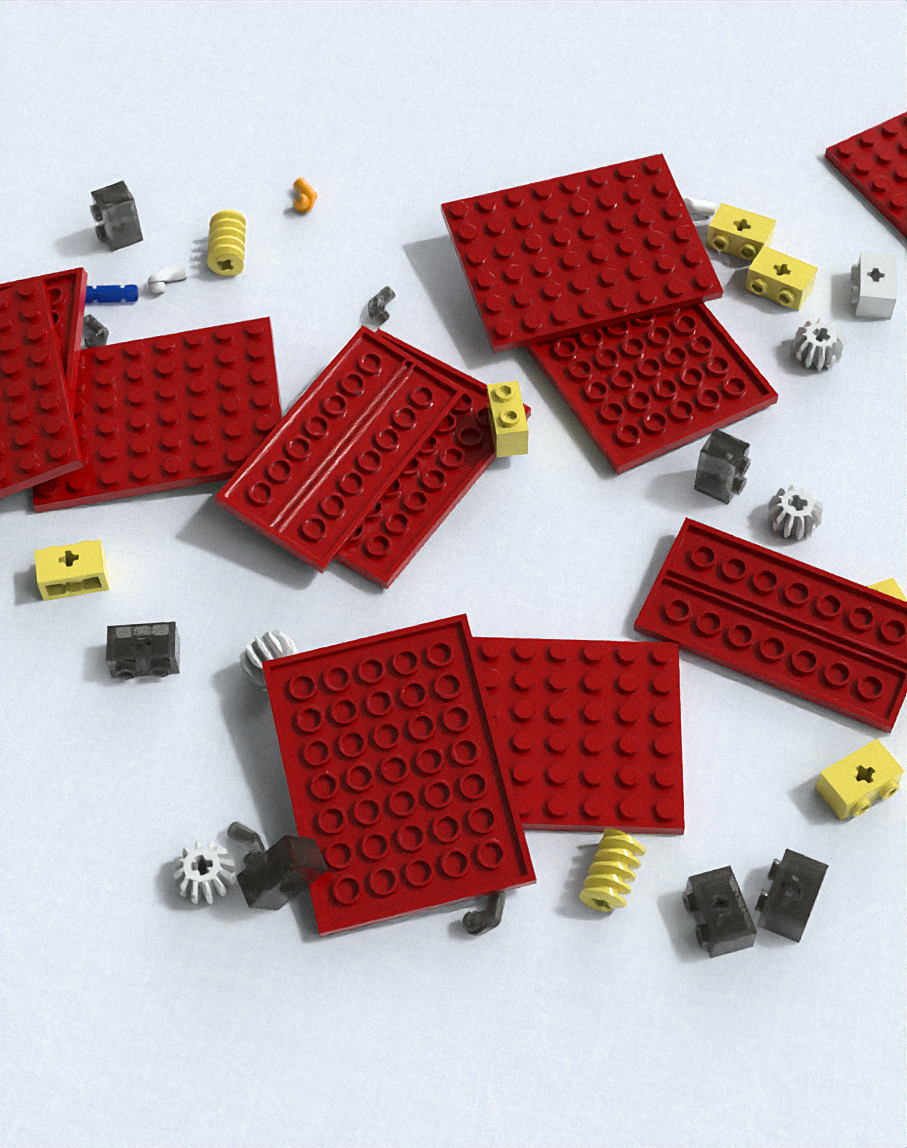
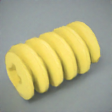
[207,210,246,277]
[579,828,646,912]

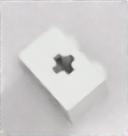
[850,252,897,319]

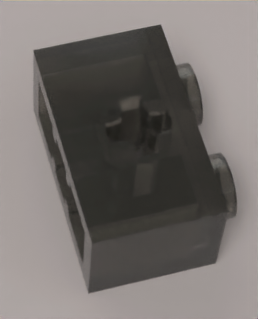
[89,180,143,252]
[694,428,751,505]
[106,621,180,680]
[236,835,328,911]
[755,848,829,943]
[682,865,757,959]

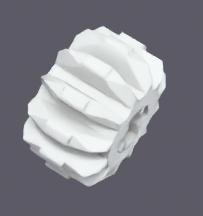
[792,318,846,371]
[767,484,824,541]
[239,630,299,687]
[172,841,236,904]

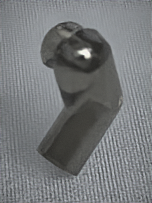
[368,286,395,325]
[83,314,109,348]
[227,821,268,872]
[462,892,506,936]

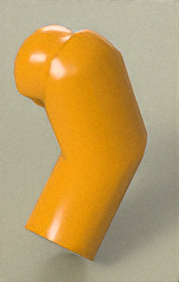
[293,178,317,213]

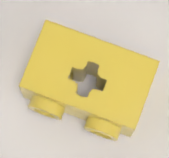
[706,203,776,261]
[745,246,818,311]
[486,381,529,458]
[34,540,110,601]
[815,739,904,821]

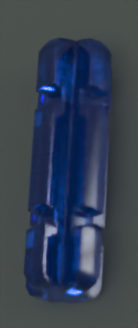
[85,284,139,304]

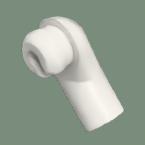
[681,195,716,216]
[148,264,187,294]

